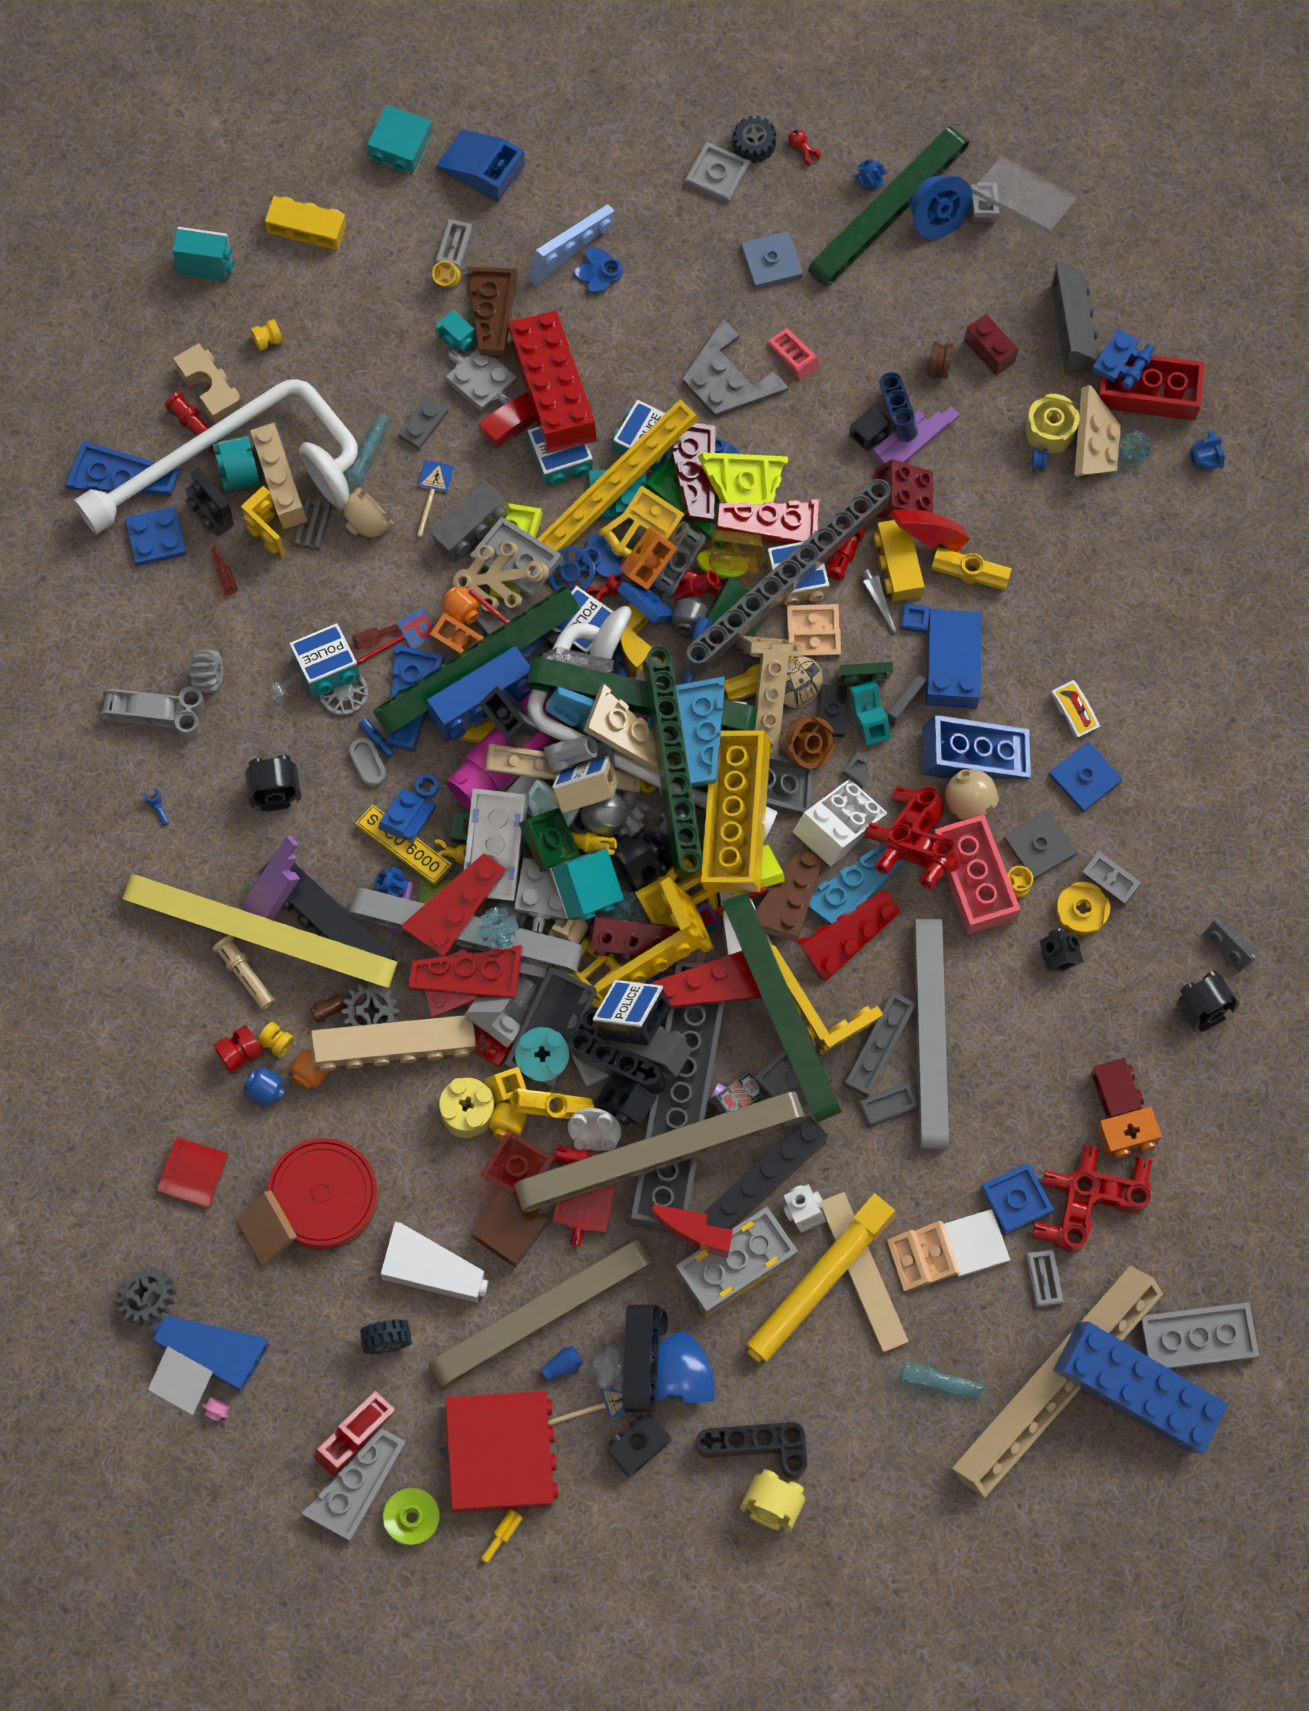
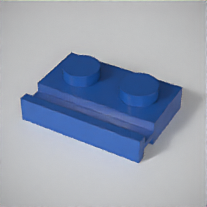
[378,789,436,844]

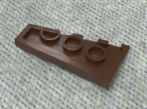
[468,267,518,356]
[755,849,823,942]

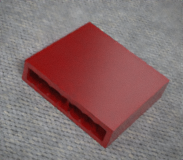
[445,1391,558,1514]

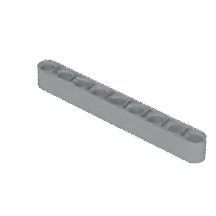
[349,888,583,974]
[914,919,949,1149]

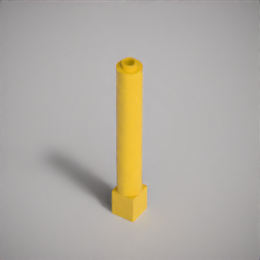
[746,1193,896,1363]

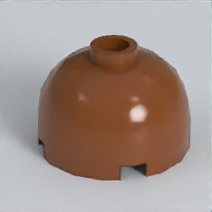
[782,717,835,769]

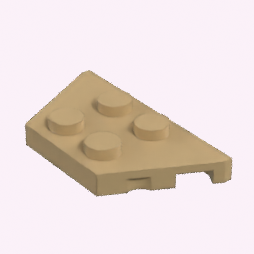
[1074,385,1121,477]

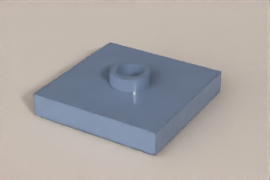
[741,231,803,289]

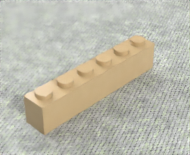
[309,1015,476,1071]

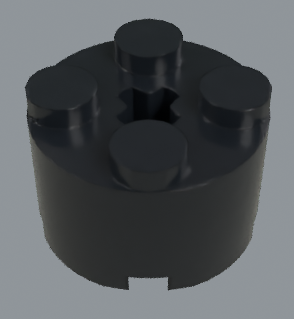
[245,755,301,812]
[1176,970,1239,1032]

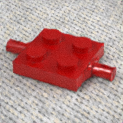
[552,1153,616,1247]

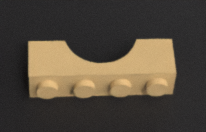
[250,423,308,529]

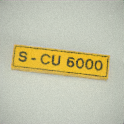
[356,805,453,886]

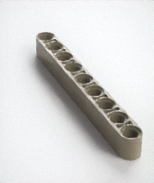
[428,1240,654,1389]

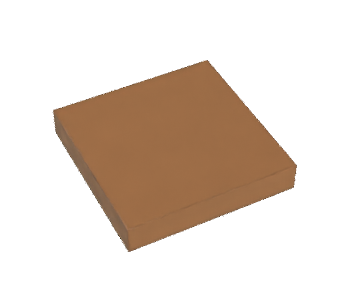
[236,1190,297,1266]

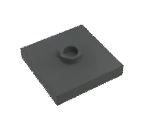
[1003,810,1077,880]

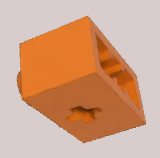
[620,527,677,590]
[430,613,484,653]
[1097,1106,1162,1159]

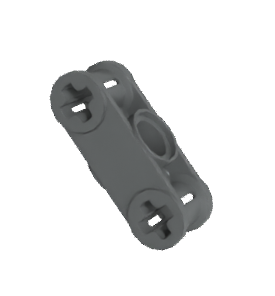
[651,521,706,598]

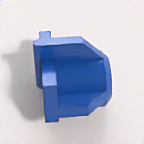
[1190,430,1225,469]

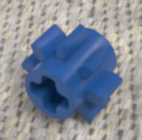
[854,159,887,190]
[374,866,408,897]

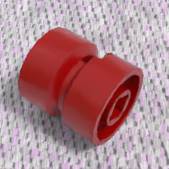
[213,1025,264,1074]

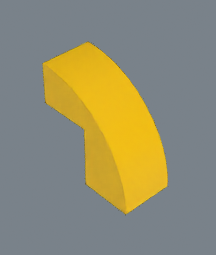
[620,603,654,676]

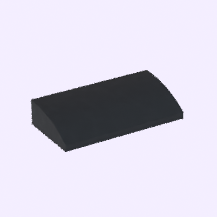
[504,967,597,1087]

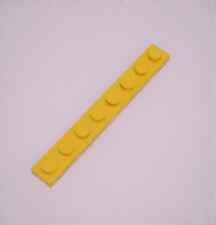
[538,399,699,551]

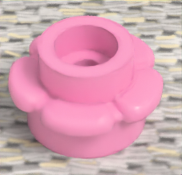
[203,1397,230,1421]

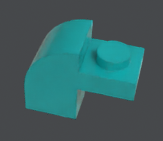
[850,680,891,746]

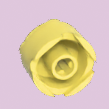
[1025,394,1079,453]
[439,1078,494,1138]
[740,1469,806,1532]

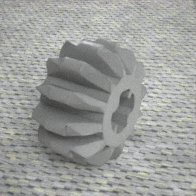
[189,649,224,693]

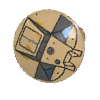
[784,656,823,707]

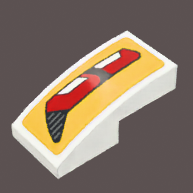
[1050,680,1100,738]

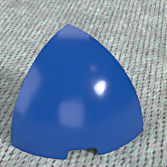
[657,1331,715,1403]

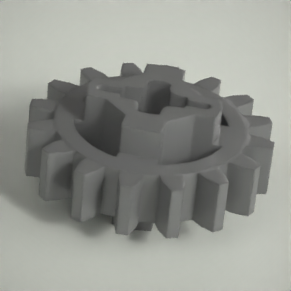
[340,982,400,1027]
[116,1266,177,1327]

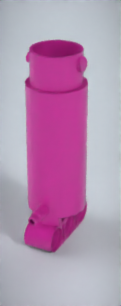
[445,658,574,810]

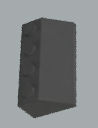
[1050,262,1101,374]

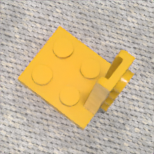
[595,877,714,998]
[770,945,883,1055]

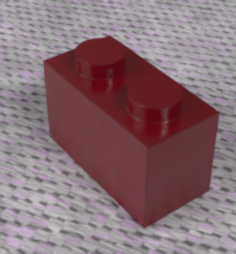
[964,314,1018,376]
[1091,1057,1144,1119]

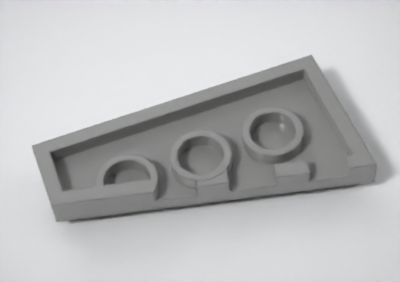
[301,1428,406,1542]

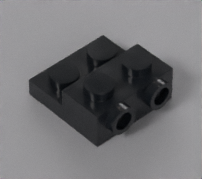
[185,466,234,536]

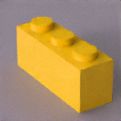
[265,196,347,251]
[873,520,924,602]

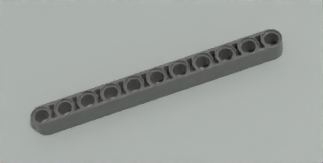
[685,479,891,674]

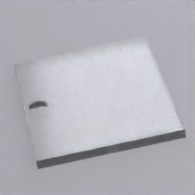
[971,156,1079,234]

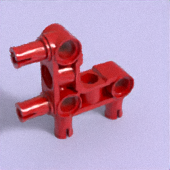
[865,785,961,890]
[1032,1145,1153,1253]

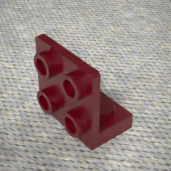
[874,459,933,518]

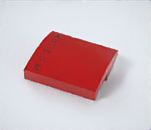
[157,1137,229,1207]

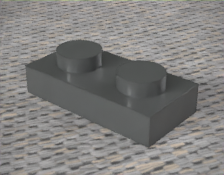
[398,396,448,450]

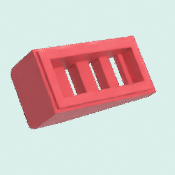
[767,328,819,381]

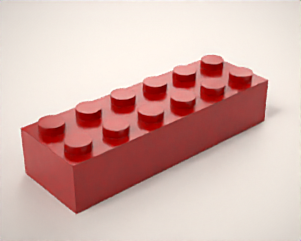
[508,310,597,453]

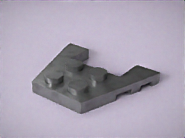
[682,319,788,417]

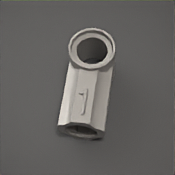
[544,735,598,773]

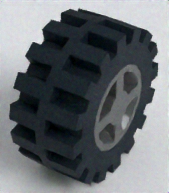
[732,116,776,163]
[360,1319,412,1354]

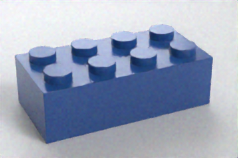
[427,646,533,743]

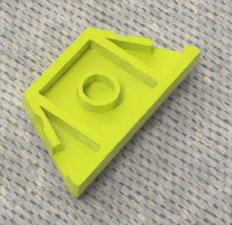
[698,453,788,505]

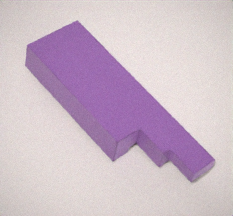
[872,406,960,465]
[242,835,300,920]

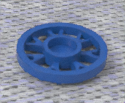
[548,547,595,592]

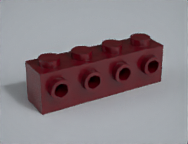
[588,916,698,965]

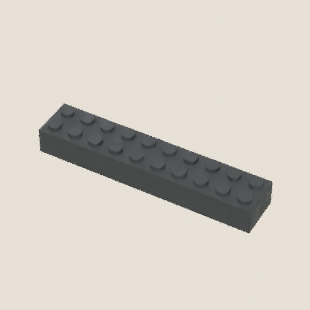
[631,960,725,1233]

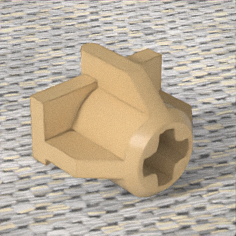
[548,916,589,944]

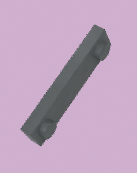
[844,991,917,1097]

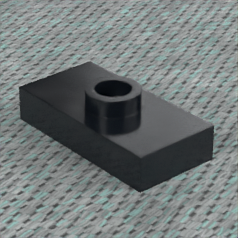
[819,684,847,737]

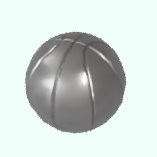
[581,793,628,837]

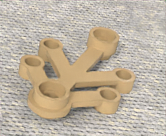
[453,541,549,612]

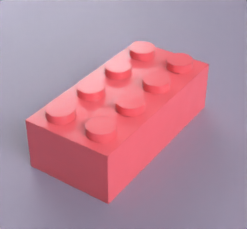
[933,814,1021,935]

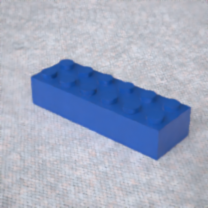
[1053,1321,1228,1454]

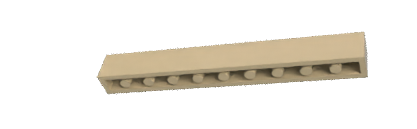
[952,1266,1163,1498]

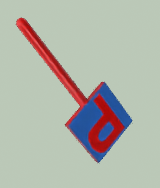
[356,608,434,665]

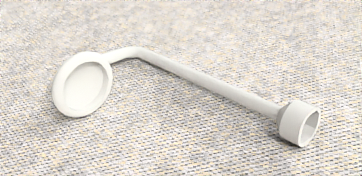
[73,379,358,535]
[527,606,777,841]

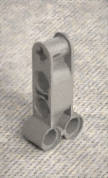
[99,686,205,741]

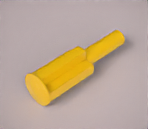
[481,1509,523,1563]

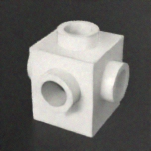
[783,1184,826,1233]

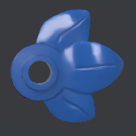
[574,248,623,293]
[578,532,623,578]

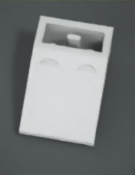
[793,779,887,867]

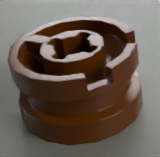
[928,341,953,379]

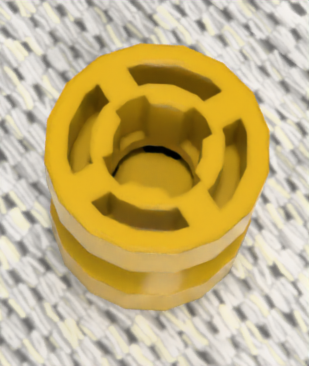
[432,261,461,288]
[250,319,283,352]
[1007,866,1033,899]
[257,1022,295,1059]

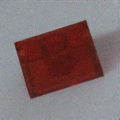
[479,1130,555,1199]

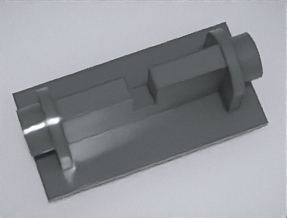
[1203,918,1257,972]

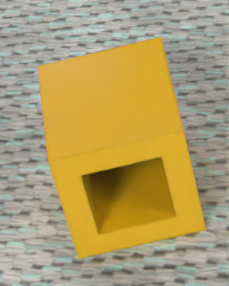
[484,1066,526,1104]

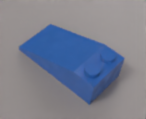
[925,609,981,709]
[922,715,1031,779]

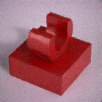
[476,1034,513,1068]

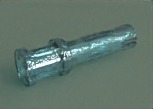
[343,413,392,486]
[900,1359,986,1401]

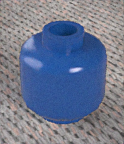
[243,1067,285,1107]

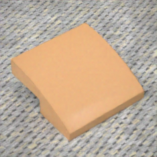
[787,604,841,656]
[887,1221,960,1291]

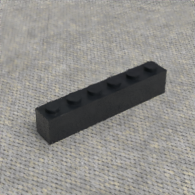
[259,860,395,985]
[703,1116,828,1230]

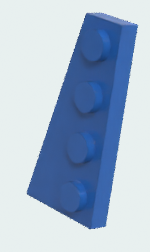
[65,441,180,496]
[388,645,445,752]

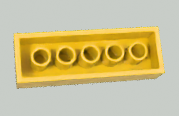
[701,730,771,892]

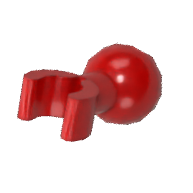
[788,129,822,166]
[585,574,625,602]

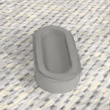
[349,738,386,787]

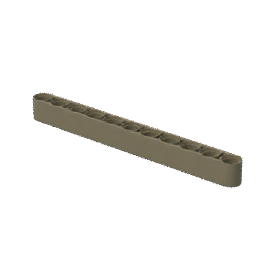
[514,1092,806,1212]

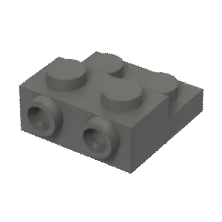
[755,1049,833,1108]

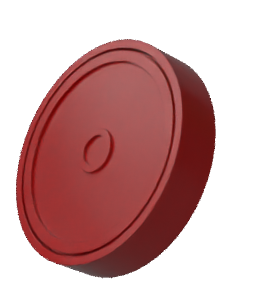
[267,1138,378,1250]

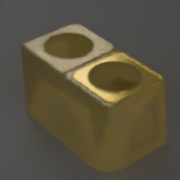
[708,528,764,573]

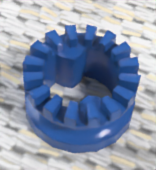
[1032,447,1048,471]
[415,774,439,800]

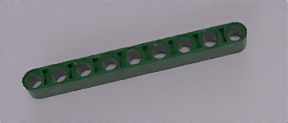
[808,126,970,287]
[373,586,581,734]
[643,646,702,879]
[527,657,758,731]
[722,891,842,1123]

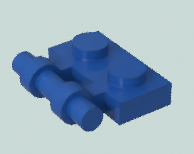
[1092,328,1155,389]

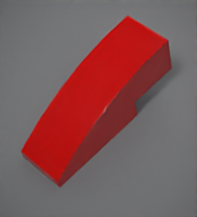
[479,392,536,449]
[890,509,970,553]
[652,1204,733,1258]
[314,1391,396,1477]

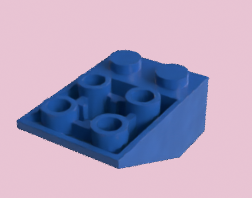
[436,129,525,202]

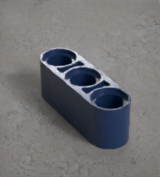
[879,372,918,442]

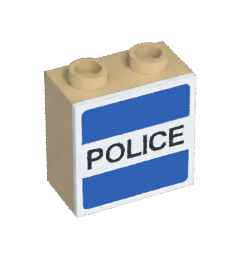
[767,541,829,606]
[552,755,619,813]

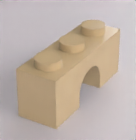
[173,343,242,425]

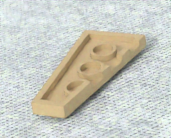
[583,684,678,774]

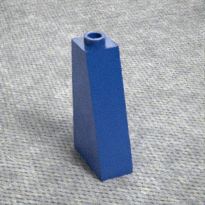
[152,1316,270,1393]

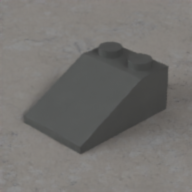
[766,753,813,814]

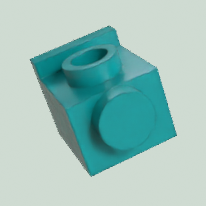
[435,310,475,352]

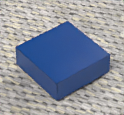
[901,603,930,633]

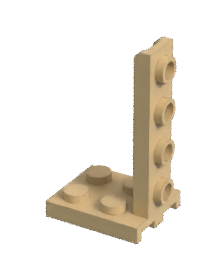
[736,636,802,755]

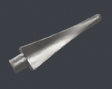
[861,569,896,634]

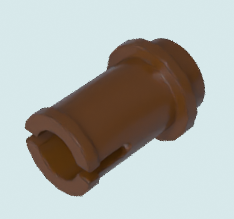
[310,994,346,1022]

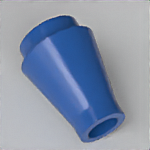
[541,1345,584,1382]

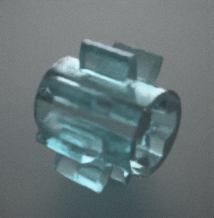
[1119,430,1153,464]
[610,890,643,921]

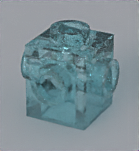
[478,907,519,949]

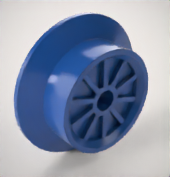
[911,175,973,240]

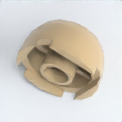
[344,487,394,538]
[945,769,999,820]

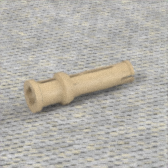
[212,935,275,1011]

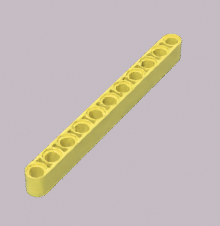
[122,874,398,988]

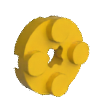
[1056,882,1110,935]

